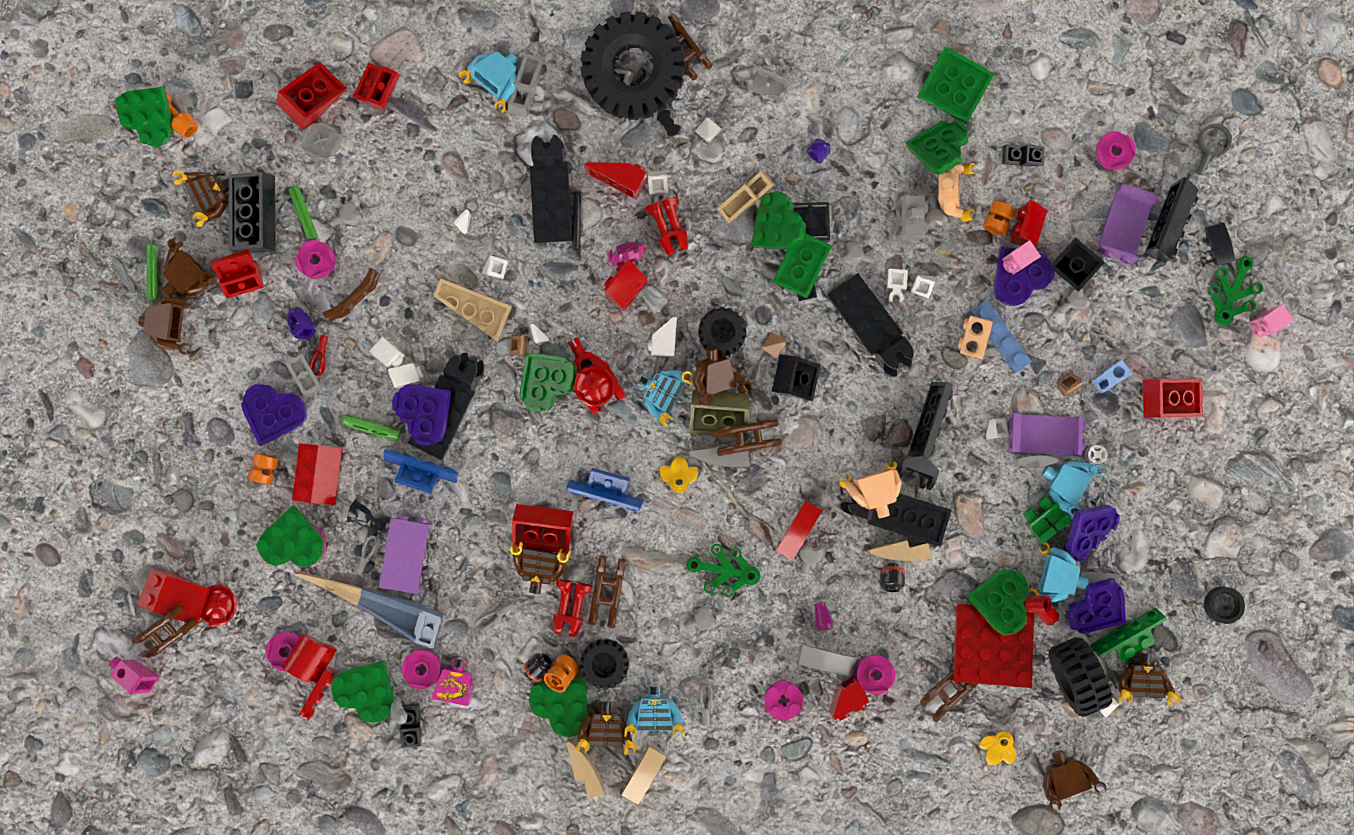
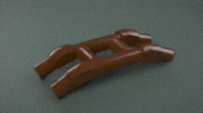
[668,13,713,80]
[323,268,381,321]
[713,419,782,456]
[588,555,626,628]
[132,604,198,658]
[920,669,978,722]

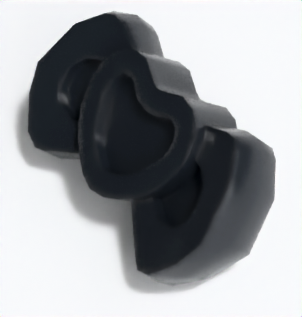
[657,110,681,137]

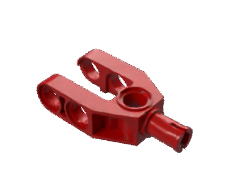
[568,337,626,415]

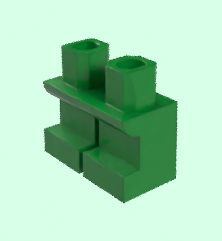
[1023,497,1072,543]

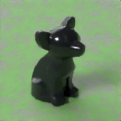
[346,499,390,536]

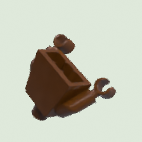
[161,237,215,297]
[138,295,196,354]
[692,347,752,405]
[1042,750,1106,812]

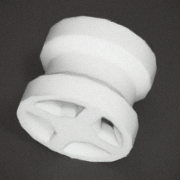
[1084,445,1107,465]

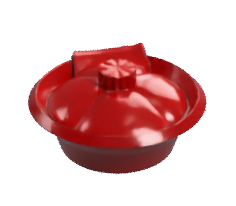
[573,366,615,407]
[201,585,237,627]

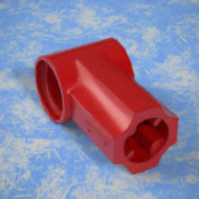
[1025,596,1060,625]

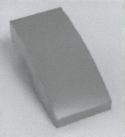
[1013,456,1059,468]

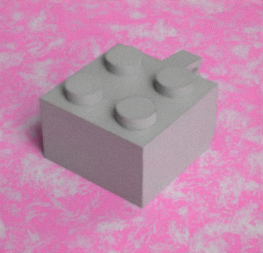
[896,196,928,241]

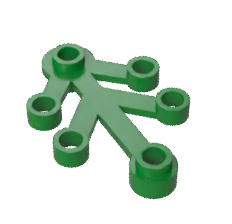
[1207,256,1264,326]
[686,544,761,597]

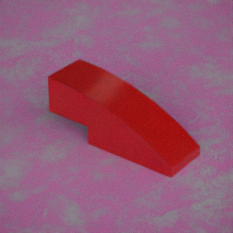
[776,501,823,560]

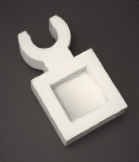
[886,269,908,303]

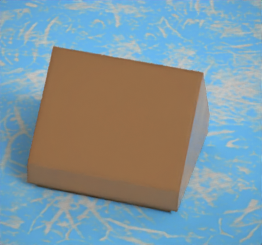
[509,335,528,356]
[1056,373,1083,397]

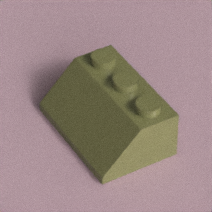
[689,389,750,438]

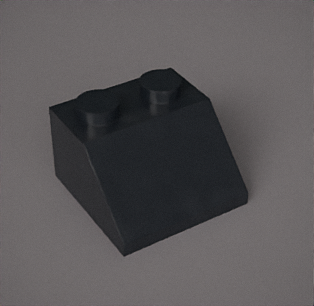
[1049,237,1105,292]
[771,354,821,402]

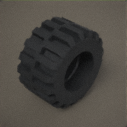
[698,307,747,357]
[580,638,629,690]

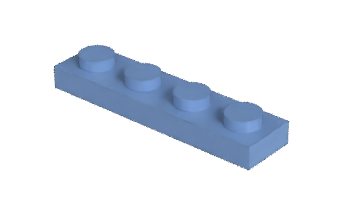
[970,300,1032,373]

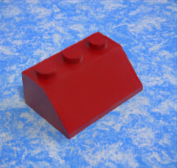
[292,443,343,505]
[512,504,574,554]

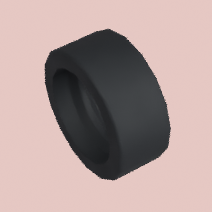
[1204,586,1245,624]

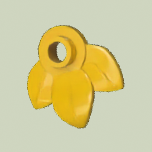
[660,455,698,493]
[979,731,1016,765]

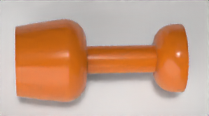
[166,92,199,138]

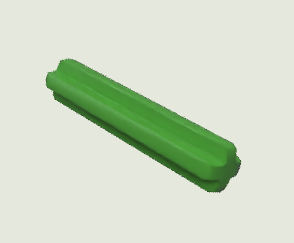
[288,186,318,240]
[146,244,158,300]

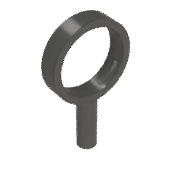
[1195,124,1232,175]

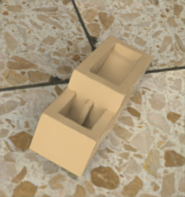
[717,171,776,223]
[868,540,932,561]
[566,739,604,798]
[621,744,666,804]

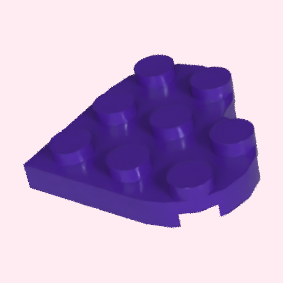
[994,246,1055,306]
[241,384,307,446]
[392,385,451,445]
[1064,505,1120,561]
[1066,578,1126,634]

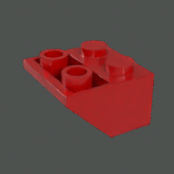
[1010,200,1048,247]
[829,676,870,721]

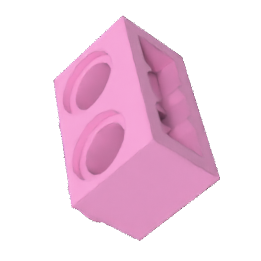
[1002,241,1041,275]
[1249,304,1294,337]

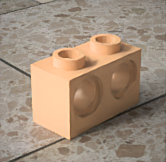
[958,315,993,359]

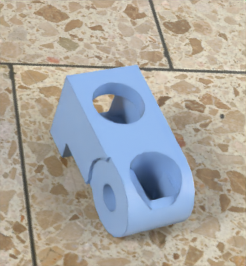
[1092,360,1132,393]

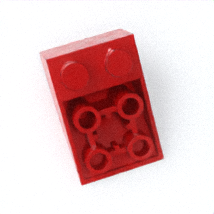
[604,259,648,311]

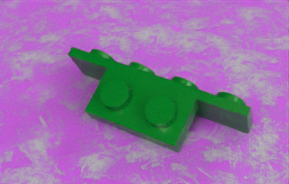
[1090,608,1167,662]

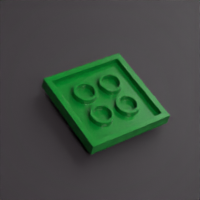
[917,46,995,124]

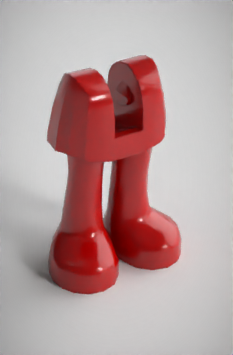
[644,196,688,256]
[553,579,592,637]

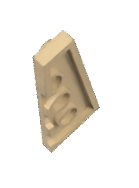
[434,278,512,342]

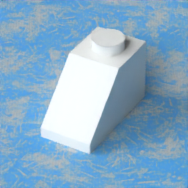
[648,317,677,357]
[370,337,405,368]
[388,363,424,390]

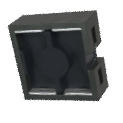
[793,202,830,243]

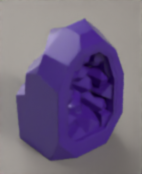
[806,139,830,164]
[287,307,316,339]

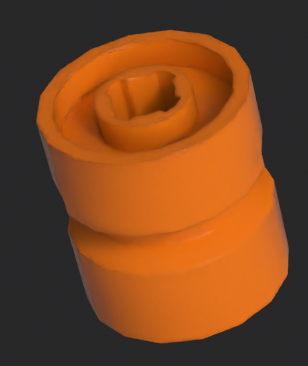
[983,201,1016,236]
[247,453,279,485]
[544,655,579,692]

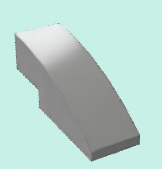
[508,54,544,118]
[689,446,750,467]
[797,644,858,677]

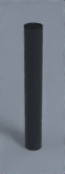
[572,192,581,250]

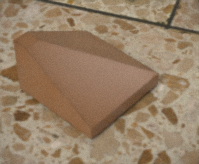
[761,332,788,358]

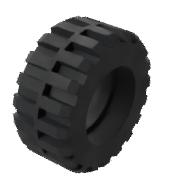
[1048,637,1113,717]

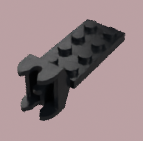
[529,135,572,243]
[827,273,914,377]
[408,352,485,460]
[890,382,954,490]
[840,488,952,547]

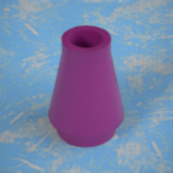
[814,602,834,631]

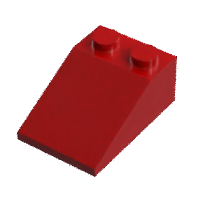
[276,62,347,130]
[585,162,647,200]
[1143,378,1203,418]
[137,568,211,626]

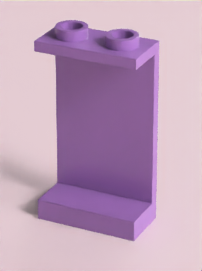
[1096,183,1159,264]
[1008,413,1086,456]
[379,515,433,594]

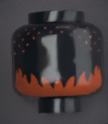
[880,563,905,592]
[524,653,553,682]

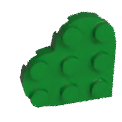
[115,86,173,147]
[905,121,969,175]
[751,191,806,249]
[520,352,577,412]
[256,505,325,567]
[967,569,1028,636]
[331,660,394,723]
[529,677,588,737]

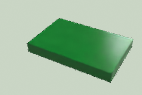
[772,233,832,298]

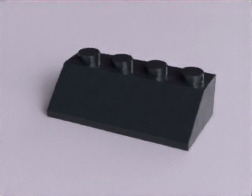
[229,172,275,253]
[1144,177,1199,263]

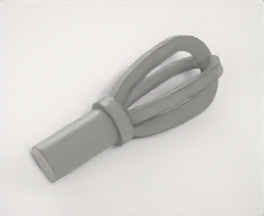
[355,535,380,575]
[475,602,514,631]
[699,684,713,726]

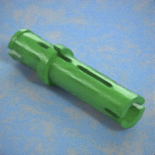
[342,414,401,442]

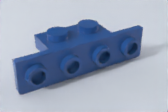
[383,449,458,494]
[566,468,643,511]

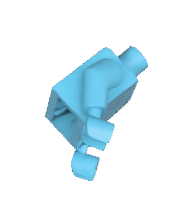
[1042,461,1105,519]

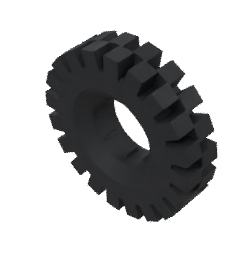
[580,11,685,120]

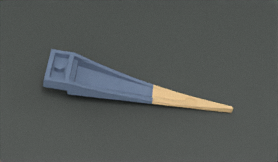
[297,572,444,649]

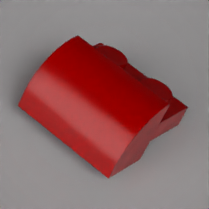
[353,62,400,110]
[211,250,264,299]
[282,634,337,683]

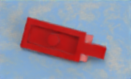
[299,667,334,721]

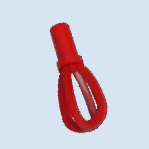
[309,335,328,376]

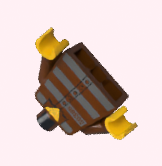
[172,170,229,227]
[510,542,571,594]
[1117,652,1181,706]
[575,701,637,755]

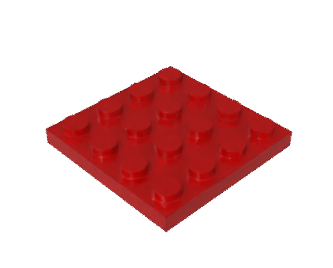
[953,604,1034,688]

